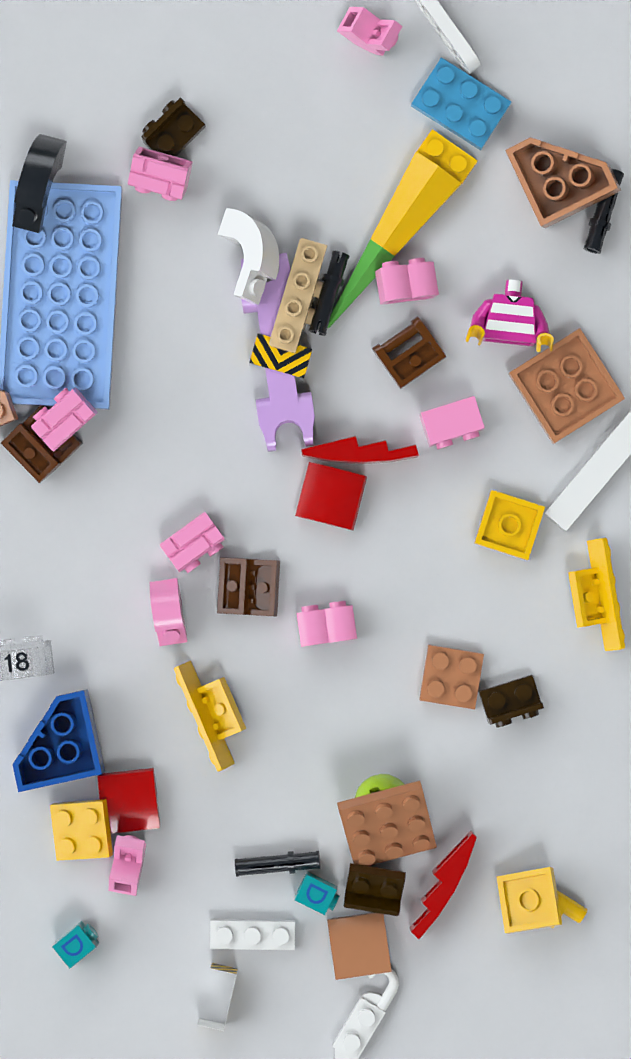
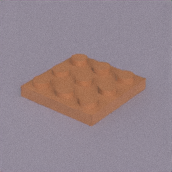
[508,328,625,444]
[337,781,437,866]

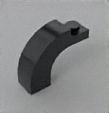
[12,134,67,233]

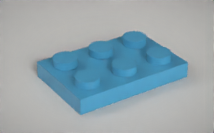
[411,57,511,151]

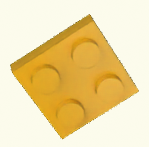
[474,490,545,560]
[50,799,113,861]
[496,867,562,934]

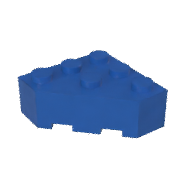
[12,689,105,792]

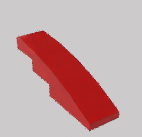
[301,436,419,464]
[409,831,477,939]

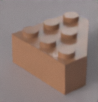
[505,137,622,228]

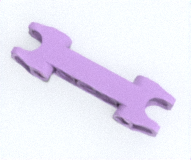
[241,253,315,452]

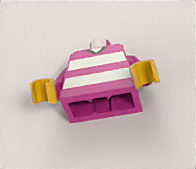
[465,280,554,352]

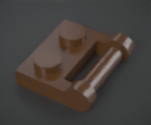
[372,316,447,389]

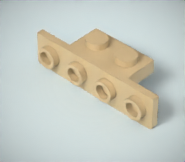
[269,238,327,353]

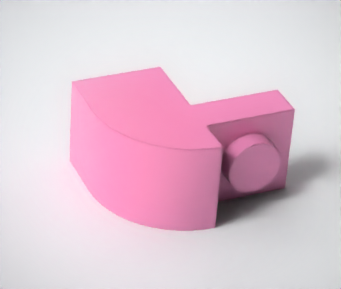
[337,7,403,56]
[149,578,187,646]
[109,835,146,896]

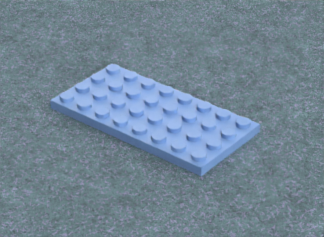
[0,180,122,410]

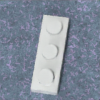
[210,919,295,950]

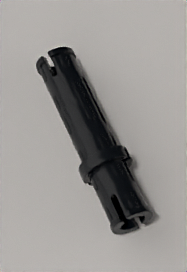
[583,169,624,254]
[309,251,350,336]
[235,851,321,877]

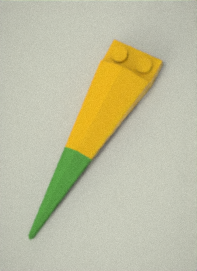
[328,129,478,328]

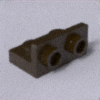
[141,97,206,157]
[478,675,544,728]
[343,863,406,916]

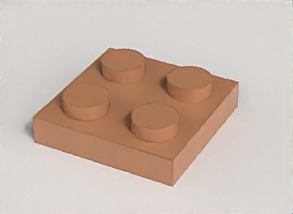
[419,645,484,710]

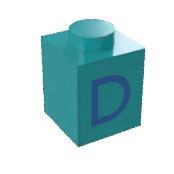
[294,871,340,915]
[52,921,99,969]

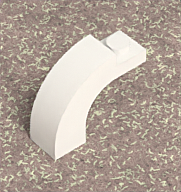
[218,208,279,305]

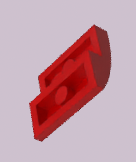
[295,462,367,531]
[97,768,160,834]

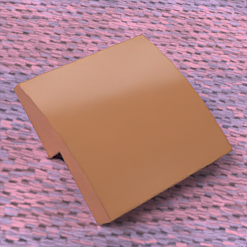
[327,912,392,980]

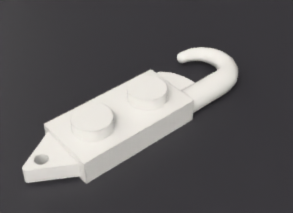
[332,969,399,1059]

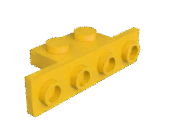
[568,538,625,651]
[174,661,246,772]

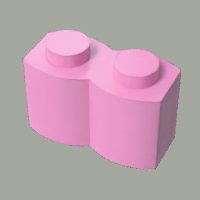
[375,258,439,305]
[296,601,357,647]

